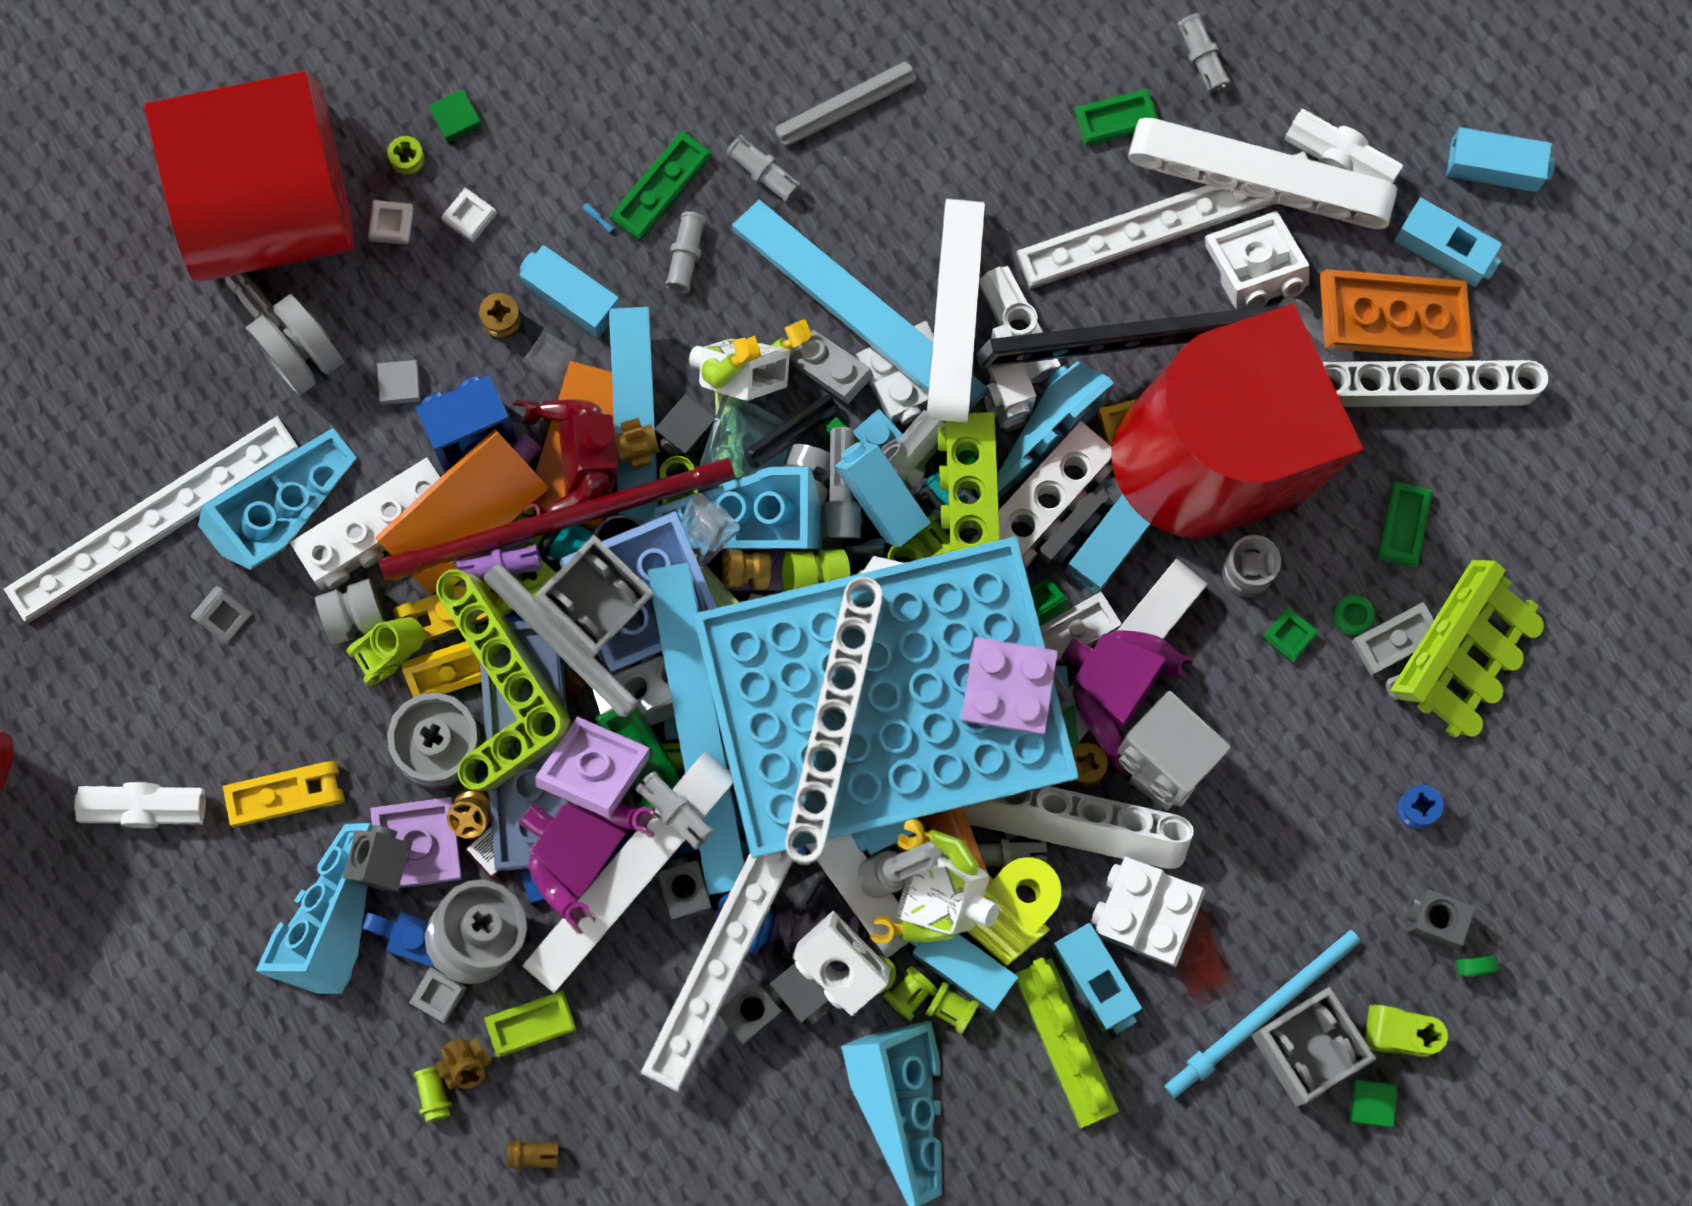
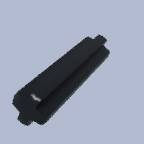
[743,395,839,469]

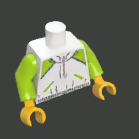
[689,319,812,401]
[871,819,999,944]

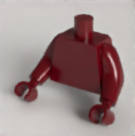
[513,399,618,516]

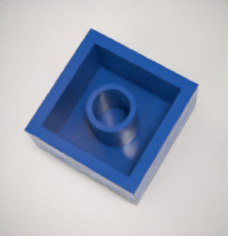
[415,375,517,472]

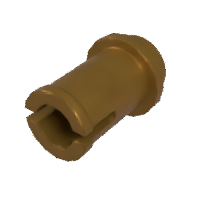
[507,1138,558,1171]

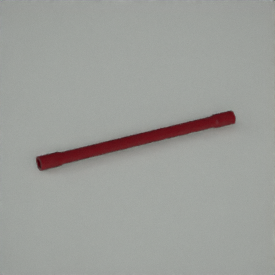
[379,457,736,583]

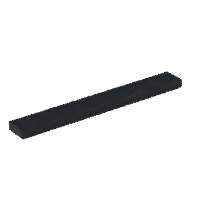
[976,305,1278,368]

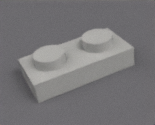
[789,330,874,404]
[1351,602,1434,676]

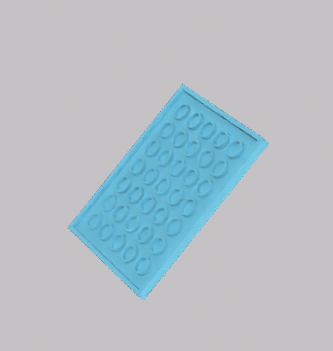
[693,536,1079,859]

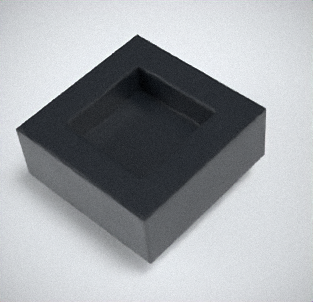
[844,538,886,576]

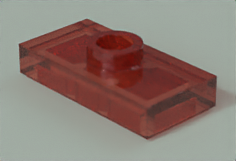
[1177,905,1229,997]

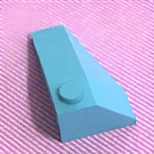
[256,823,373,994]
[842,1021,942,1206]

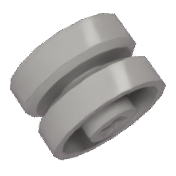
[245,294,344,396]
[387,692,483,790]
[425,880,527,984]

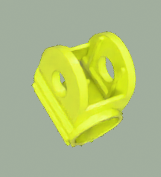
[966,858,1061,967]

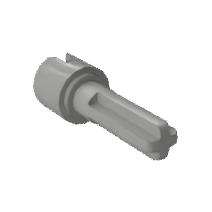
[822,427,861,540]
[857,842,943,898]

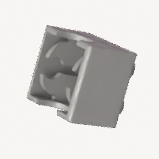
[533,535,655,657]
[1117,691,1230,806]
[1251,987,1376,1107]

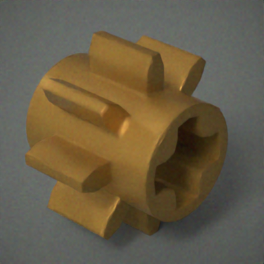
[615,417,659,470]
[435,1037,491,1090]

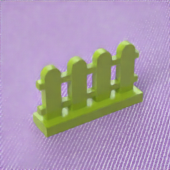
[1390,560,1544,737]
[1015,957,1119,1129]

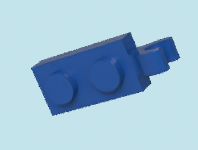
[362,912,437,969]

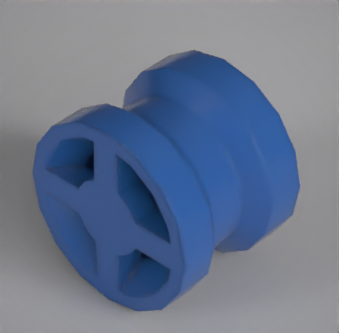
[1397,785,1444,829]

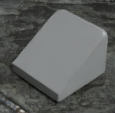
[191,586,253,644]

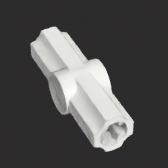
[1284,109,1403,183]
[978,266,1061,383]
[74,782,206,828]

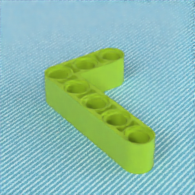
[436,569,572,790]

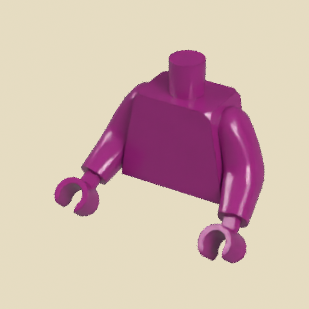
[1061,630,1193,771]
[519,801,661,935]

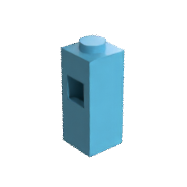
[1446,127,1555,192]
[1394,197,1502,287]
[519,245,621,339]
[834,442,930,547]
[1065,494,1152,595]
[1052,922,1142,1034]
[910,934,1018,1014]

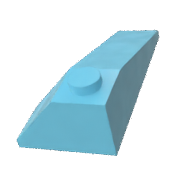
[997,361,1114,500]
[198,428,357,570]
[654,467,822,550]

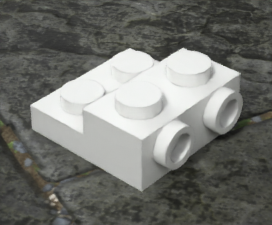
[1205,211,1309,310]
[856,321,934,425]
[984,324,1036,432]
[1092,857,1206,967]

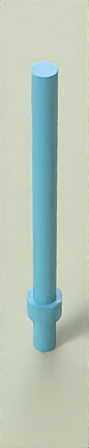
[1164,930,1361,1099]

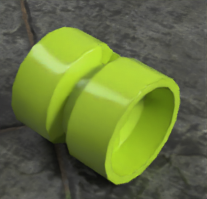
[781,549,850,592]

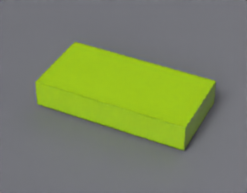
[484,991,577,1058]

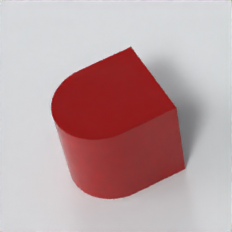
[143,71,354,283]
[1111,303,1363,538]

